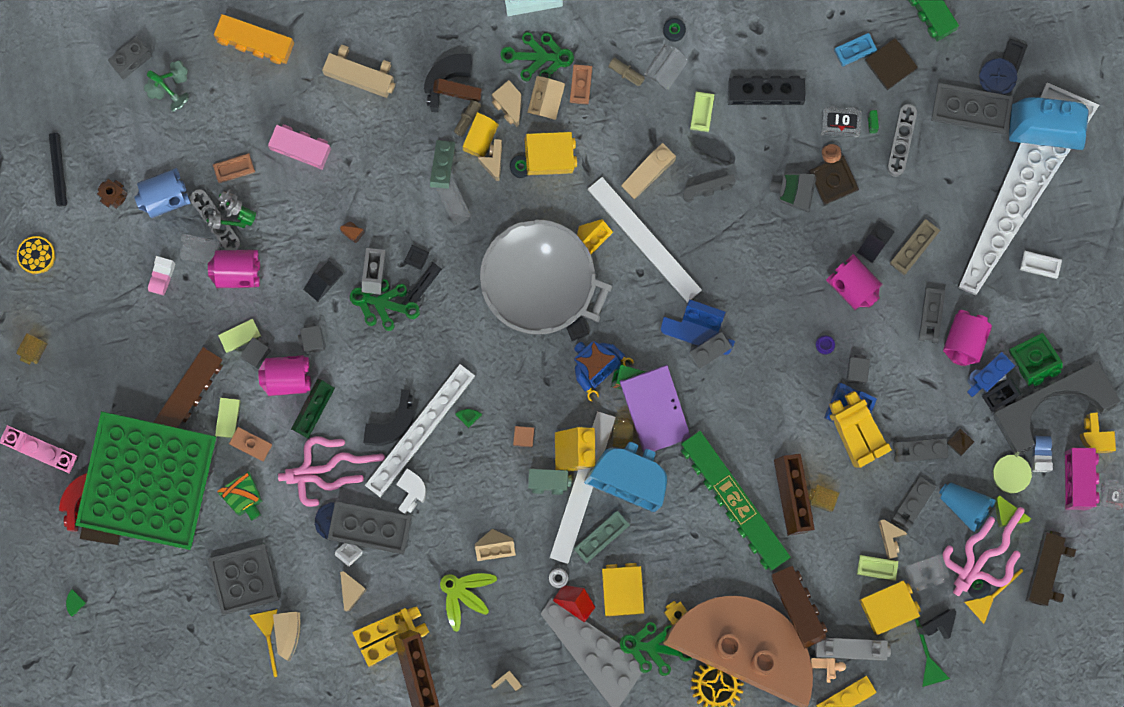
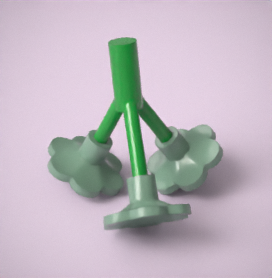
[144,61,189,112]

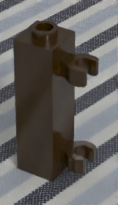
[1026,531,1076,606]

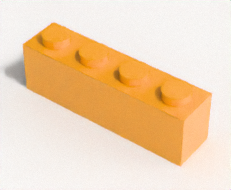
[214,14,294,64]

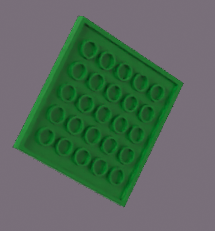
[75,411,217,550]

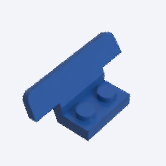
[661,299,735,355]

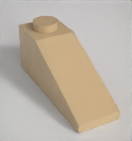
[621,143,676,199]

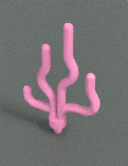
[278,436,385,507]
[942,507,1024,596]

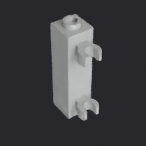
[815,638,891,661]

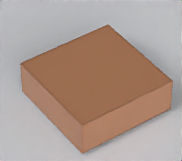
[513,426,534,448]

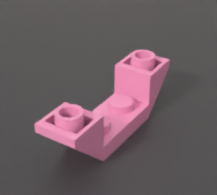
[0,425,78,474]

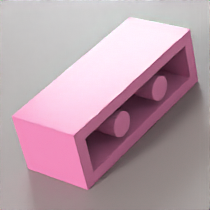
[268,124,331,170]

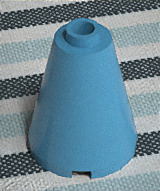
[939,483,996,532]

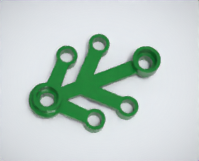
[501,32,574,82]
[350,279,420,331]
[619,622,692,676]

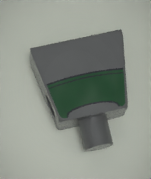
[770,174,817,212]

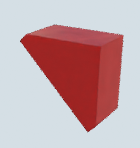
[553,585,595,623]

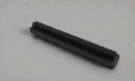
[49,133,67,207]

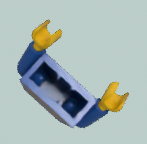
[574,341,634,402]

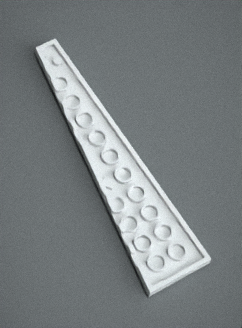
[958,83,1099,295]

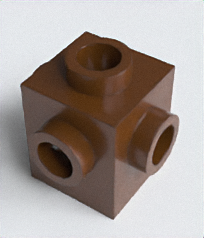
[97,179,127,209]

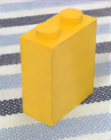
[524,132,577,175]
[555,427,595,471]
[602,563,644,617]
[859,580,921,636]

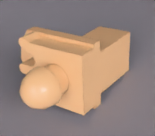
[811,658,846,683]

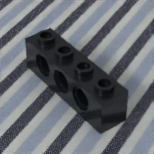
[728,76,805,105]

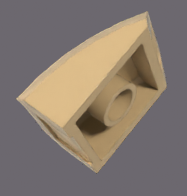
[273,612,300,661]

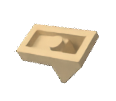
[478,139,502,181]
[878,520,907,559]

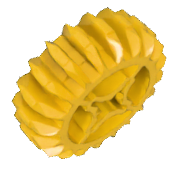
[691,664,744,707]

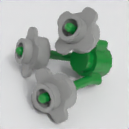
[206,189,256,232]

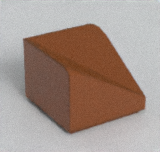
[340,222,365,243]

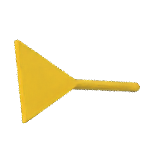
[964,569,1023,624]
[249,609,278,677]

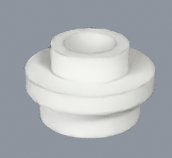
[549,568,568,588]

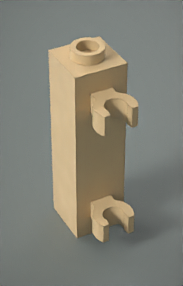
[322,44,395,98]

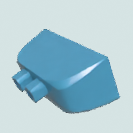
[1009,97,1089,150]
[584,442,667,512]

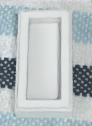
[1020,251,1062,279]

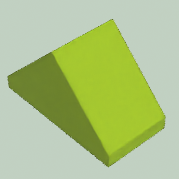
[995,495,1031,527]

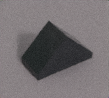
[982,378,1021,412]

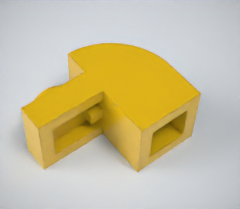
[1080,413,1116,453]

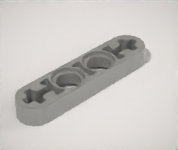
[887,104,917,177]
[190,190,241,250]

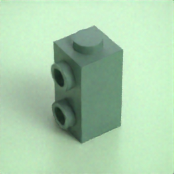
[528,469,572,495]

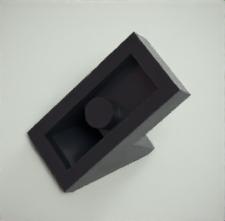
[857,221,894,263]
[303,260,343,302]
[916,608,956,639]

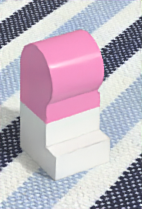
[148,256,176,295]

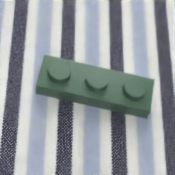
[430,140,455,189]
[574,511,630,564]

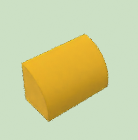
[462,112,499,157]

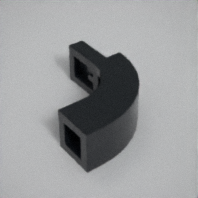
[424,54,472,112]
[363,389,415,446]

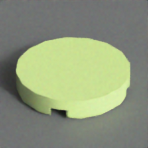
[992,455,1032,493]

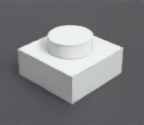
[335,543,363,566]

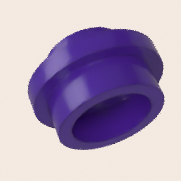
[816,335,835,355]

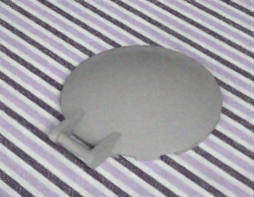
[480,220,612,335]

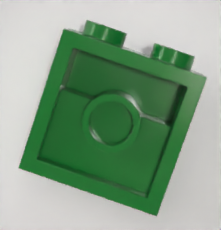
[1009,333,1063,386]

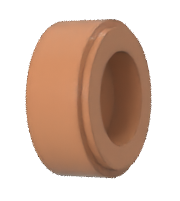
[822,144,841,163]

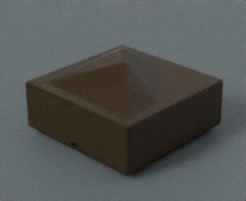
[947,429,974,456]

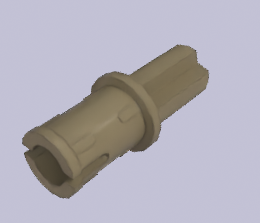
[608,57,645,86]
[454,100,482,137]

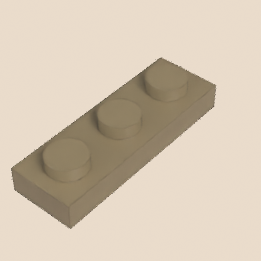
[890,219,941,276]

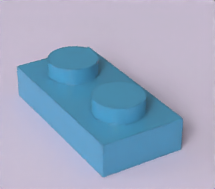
[834,33,877,67]

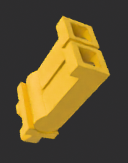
[829,391,892,468]
[352,606,429,667]

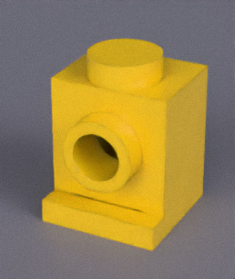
[664,601,687,626]

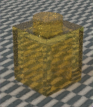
[16,333,48,365]
[613,417,634,448]
[809,485,839,512]

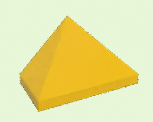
[577,219,613,254]

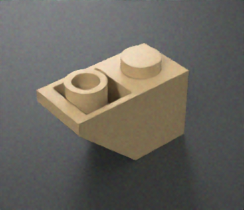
[492,80,522,127]

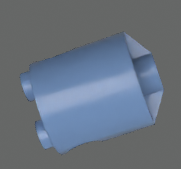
[134,168,191,218]

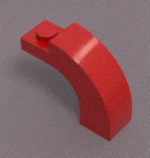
[59,473,87,532]

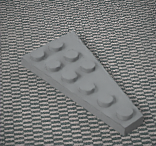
[541,598,647,707]

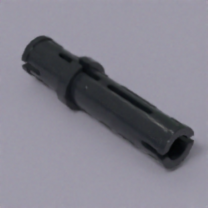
[402,262,442,305]

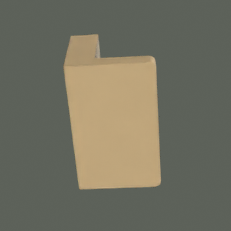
[527,76,565,120]
[491,671,523,691]

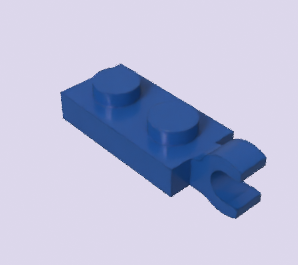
[967,352,1015,397]

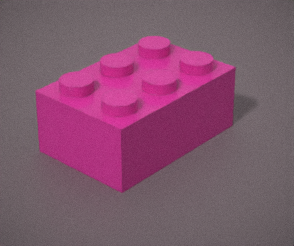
[1065,448,1099,510]

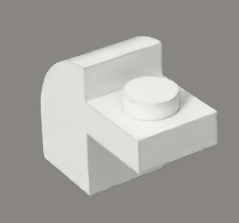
[396,469,426,515]

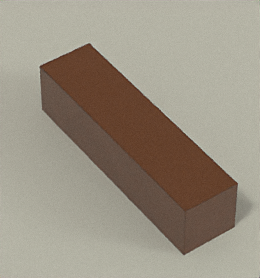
[433,78,482,102]

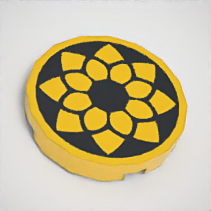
[17,236,55,274]

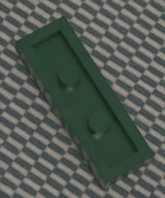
[291,379,335,439]

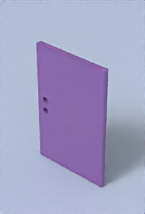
[620,365,691,453]

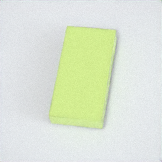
[690,91,714,132]
[218,319,262,353]
[215,398,240,438]
[857,555,899,581]

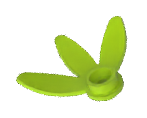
[440,573,497,632]

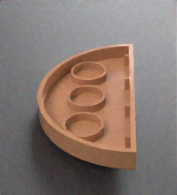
[663,596,813,707]

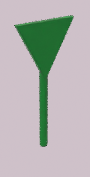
[915,619,950,687]

